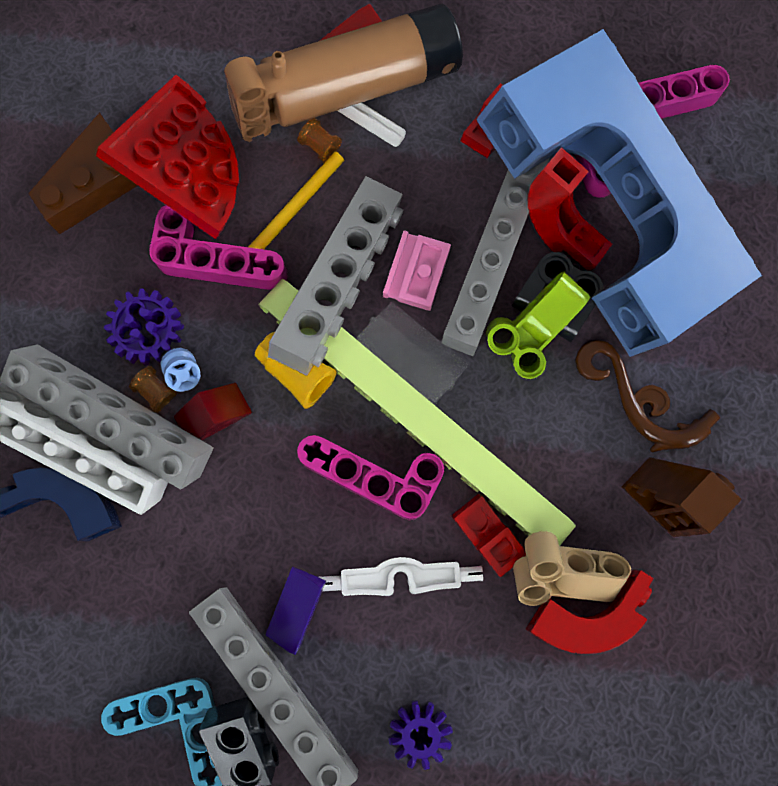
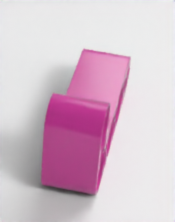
[150,205,288,290]
[297,435,444,520]

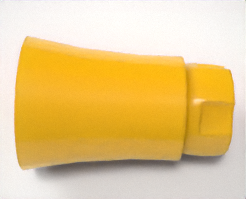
[254,332,337,409]

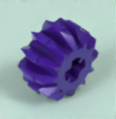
[389,700,453,770]

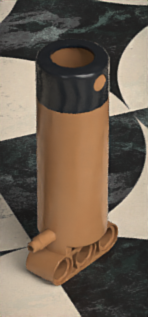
[224,3,463,142]

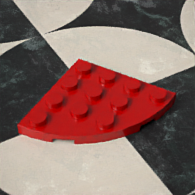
[96,75,239,239]

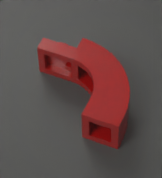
[528,147,613,271]
[526,570,654,654]

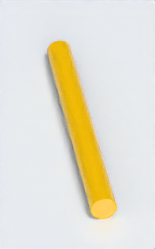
[248,152,344,250]

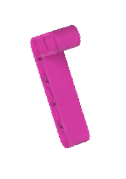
[575,65,730,198]

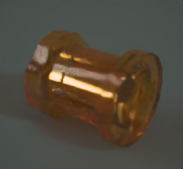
[297,118,342,163]
[129,366,177,413]

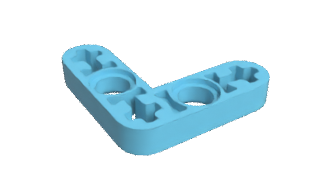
[101,678,222,786]

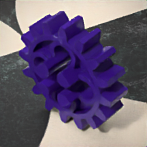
[104,288,184,366]

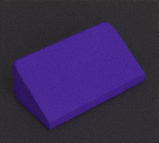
[265,567,326,655]

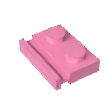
[383,231,451,311]

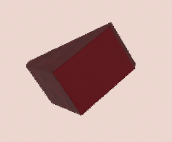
[174,383,252,440]

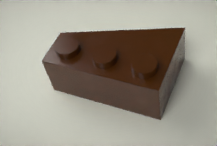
[28,112,138,234]
[622,457,742,537]

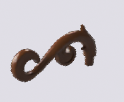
[575,340,720,452]

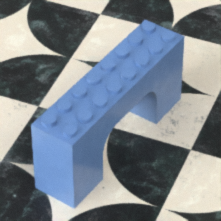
[476,29,762,357]

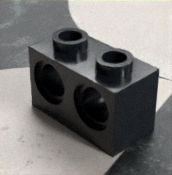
[199,697,279,786]

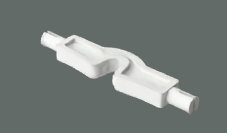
[319,557,483,596]

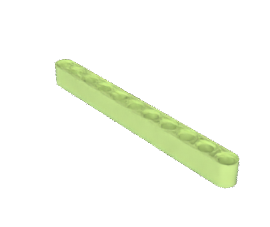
[258,279,576,546]

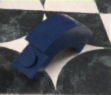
[0,468,122,541]

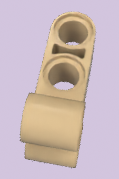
[513,531,631,606]

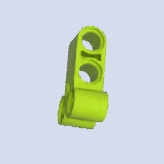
[486,272,590,379]

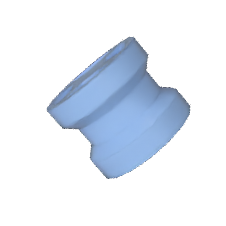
[160,348,201,392]

